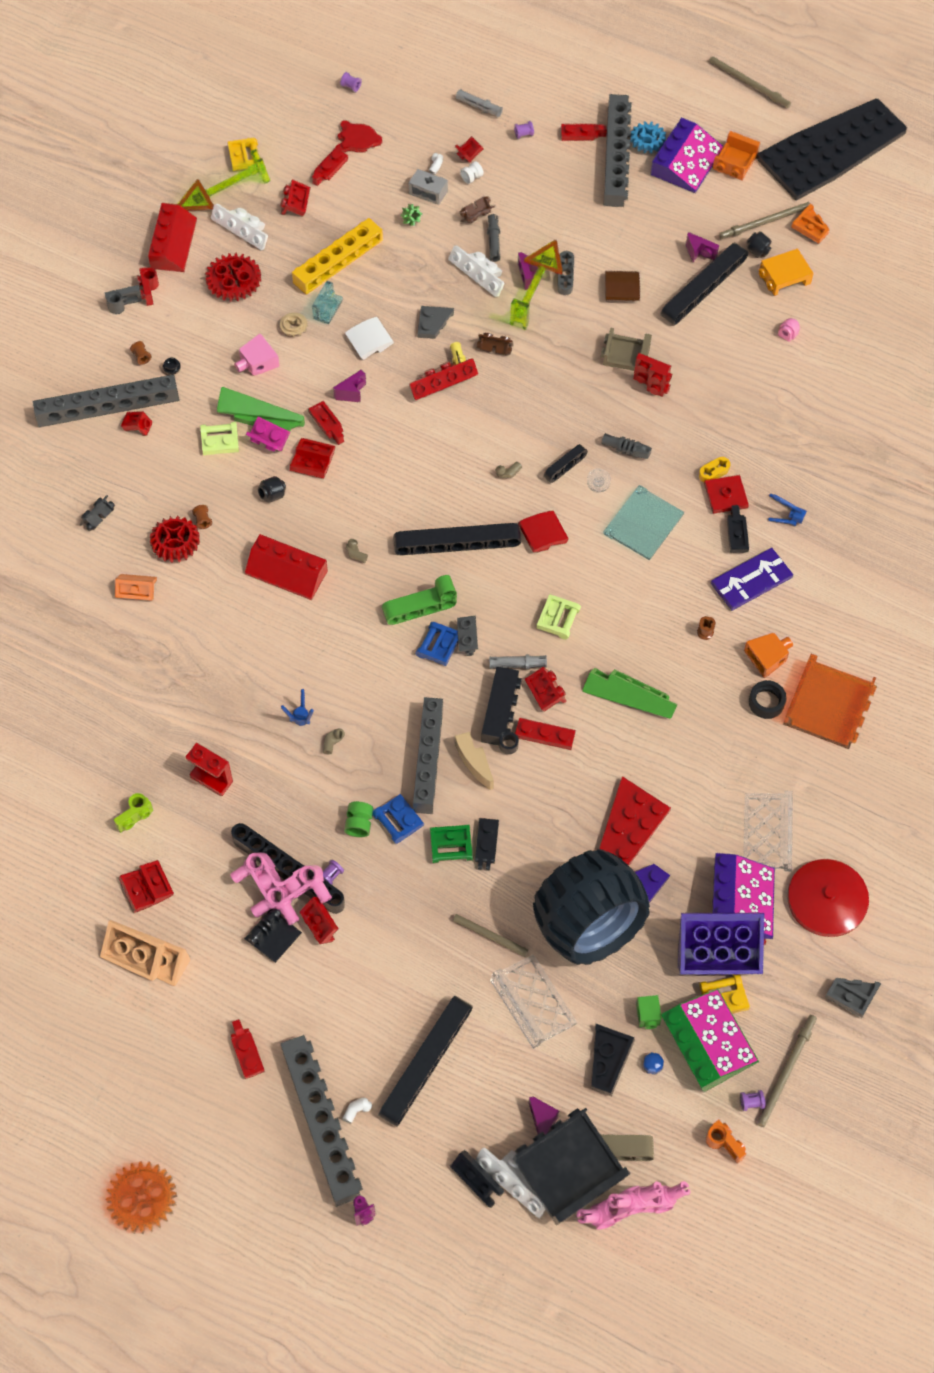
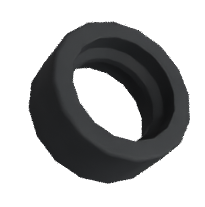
[749,680,787,719]

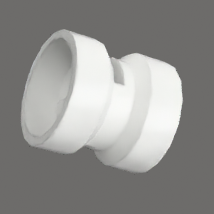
[460,161,484,184]

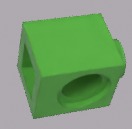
[636,995,662,1029]

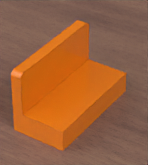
[115,574,157,600]

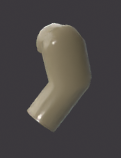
[495,461,522,478]
[346,539,368,563]
[323,728,345,754]

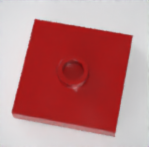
[704,475,749,514]

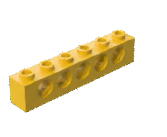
[292,218,383,295]

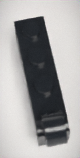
[481,667,522,754]

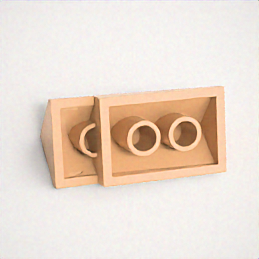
[100,920,190,986]

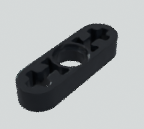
[544,444,588,483]

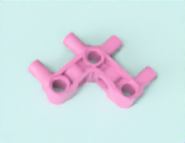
[230,852,332,925]
[577,1181,690,1230]

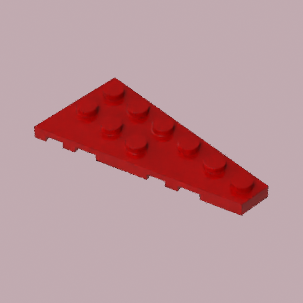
[599,776,671,865]

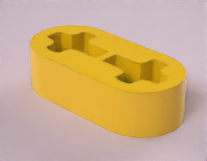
[699,457,731,482]

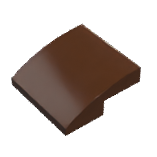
[605,271,640,301]

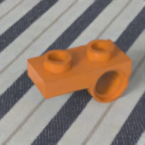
[706,1120,747,1164]

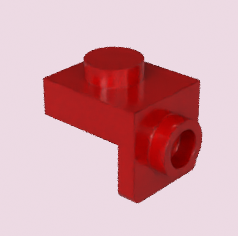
[454,136,484,163]

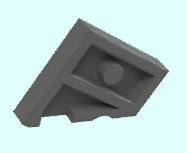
[418,306,454,339]
[825,978,881,1018]

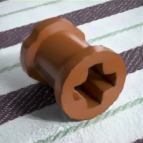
[130,341,152,365]
[192,505,212,529]
[697,616,716,640]

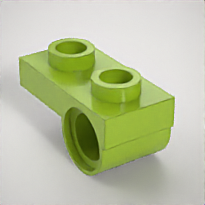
[113,793,154,833]

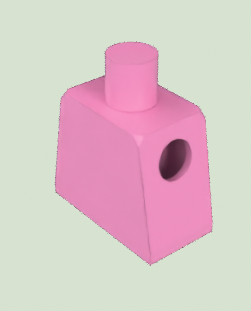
[234,334,279,376]

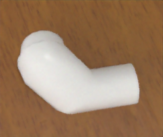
[428,153,443,175]
[342,1097,372,1124]

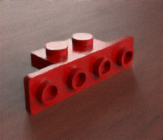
[409,358,478,400]

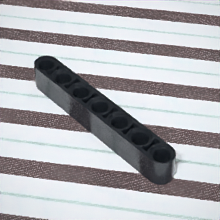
[661,242,749,325]
[393,523,521,555]
[231,823,345,914]
[378,996,473,1127]

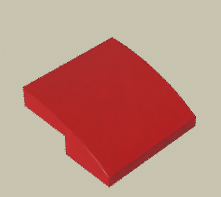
[290,438,335,479]
[518,510,569,552]
[119,860,174,913]

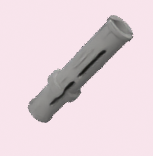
[456,89,503,117]
[489,654,547,669]

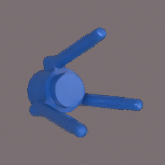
[768,494,807,526]
[281,689,314,726]

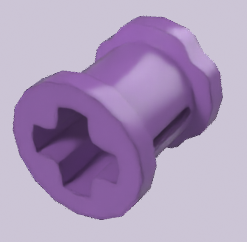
[340,72,362,92]
[514,121,534,139]
[323,859,344,885]
[740,1090,765,1111]

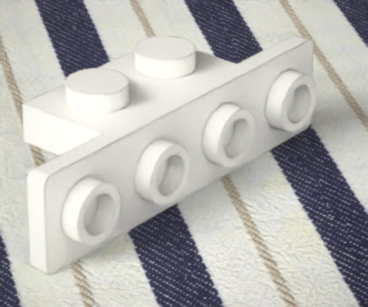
[211,204,268,250]
[448,245,504,297]
[475,1147,546,1218]

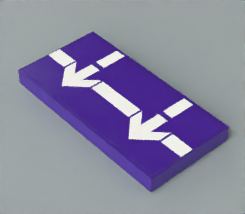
[711,548,794,611]

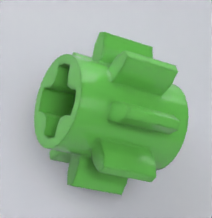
[400,204,422,226]

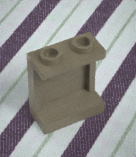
[601,328,652,371]

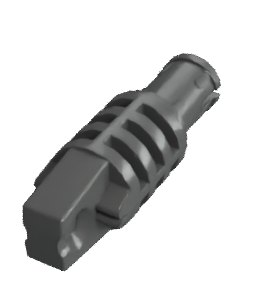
[602,433,652,459]

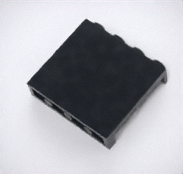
[512,1108,630,1226]

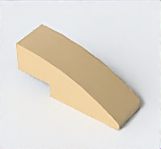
[455,732,494,790]

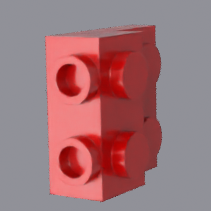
[633,353,673,397]

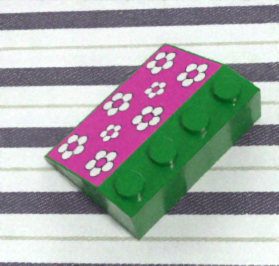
[661,989,759,1092]

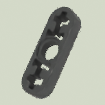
[558,251,574,295]

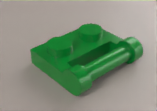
[430,825,473,863]

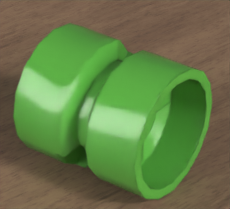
[344,801,373,838]

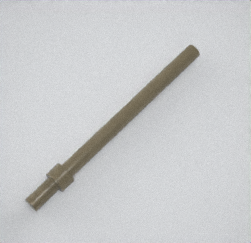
[710,56,791,108]
[719,202,810,239]
[757,1015,817,1127]

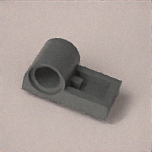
[104,285,142,314]

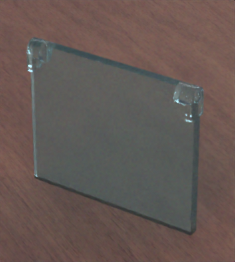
[603,485,685,561]

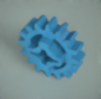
[630,121,666,154]

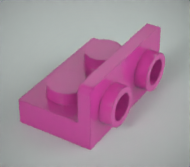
[246,416,290,452]

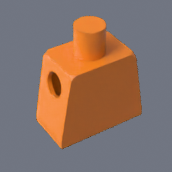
[744,633,793,678]

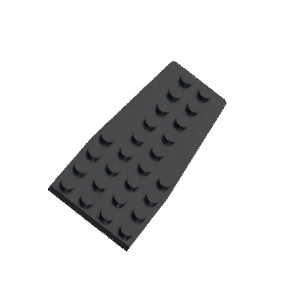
[756,98,907,201]

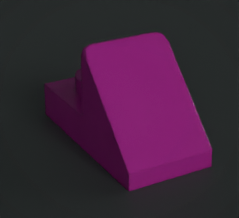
[686,232,719,263]
[518,252,542,290]
[333,369,366,402]

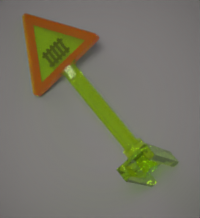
[178,149,270,211]
[510,240,563,330]

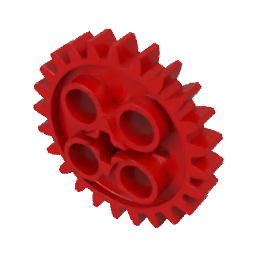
[205,253,262,302]

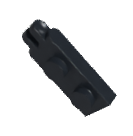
[475,818,499,871]

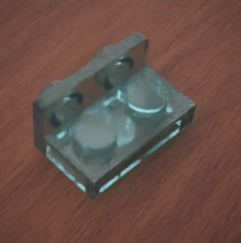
[312,281,343,324]

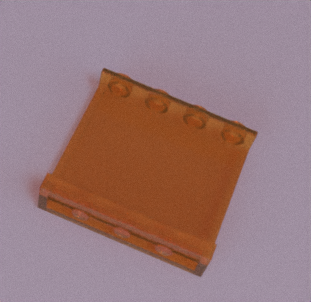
[783,654,877,749]

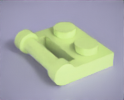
[200,422,239,455]
[537,594,581,639]

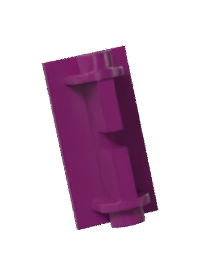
[353,1195,376,1226]

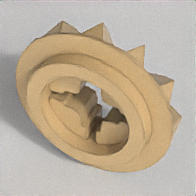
[280,313,308,337]

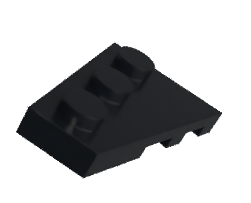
[591,1024,635,1096]

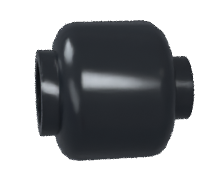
[746,231,772,257]
[258,476,286,503]

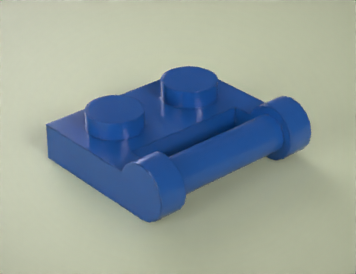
[415,622,459,666]
[373,794,424,844]

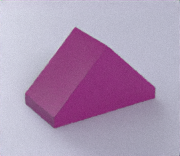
[528,1096,560,1135]

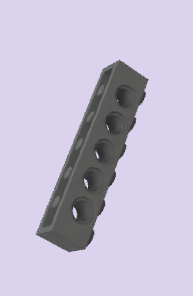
[413,697,443,814]

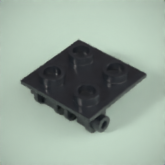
[244,909,302,963]

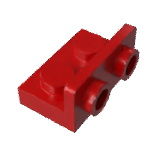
[280,179,310,216]
[525,667,567,712]
[299,897,339,945]

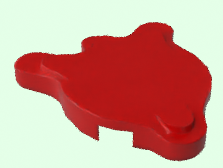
[335,120,383,153]

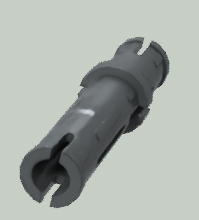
[487,214,500,262]

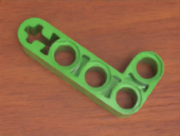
[382,575,457,625]

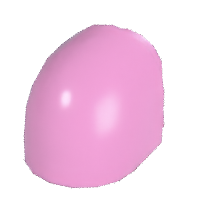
[778,318,800,342]

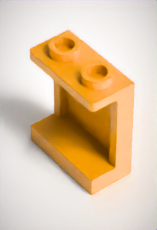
[758,248,814,296]

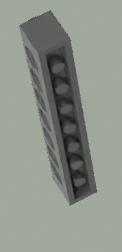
[604,94,632,207]
[33,374,180,428]
[280,1035,363,1207]

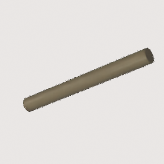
[453,914,529,957]

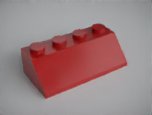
[148,203,197,272]
[245,534,328,600]

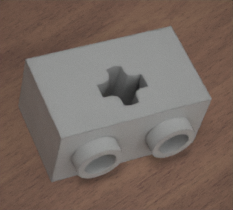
[409,169,448,205]

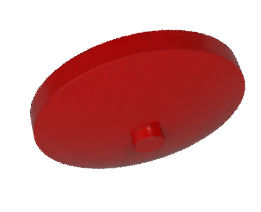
[787,859,869,937]

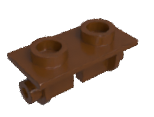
[460,196,496,223]
[477,333,514,356]

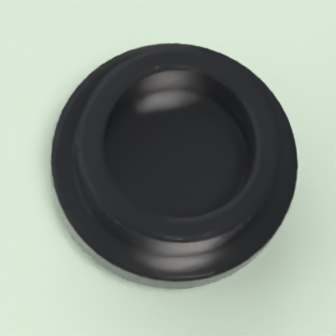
[163,357,181,374]

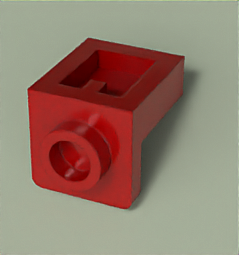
[121,411,153,436]

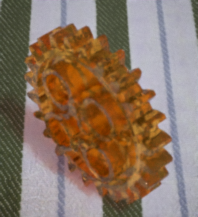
[106,1161,178,1234]

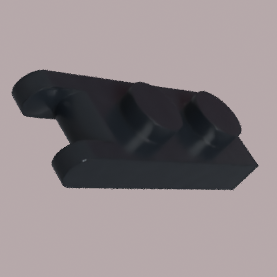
[450,1150,504,1208]

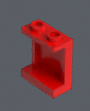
[186,742,233,796]

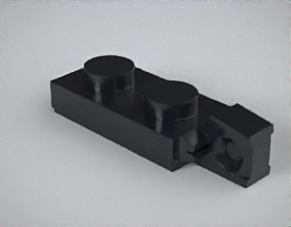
[727,505,749,553]

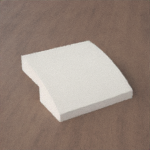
[345,317,394,360]

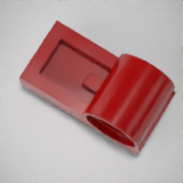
[137,267,159,306]

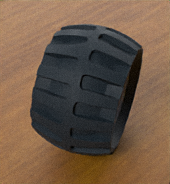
[533,849,650,965]

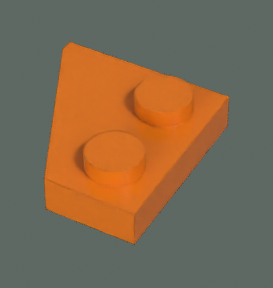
[791,203,830,244]

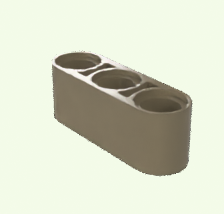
[600,1134,654,1161]

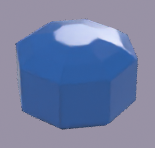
[643,1052,664,1075]

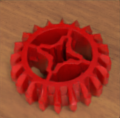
[150,515,200,563]

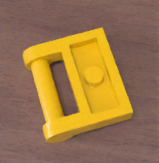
[227,138,262,171]
[699,974,750,1014]

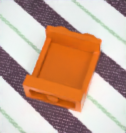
[712,131,761,181]

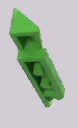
[217,387,305,431]
[583,668,677,719]

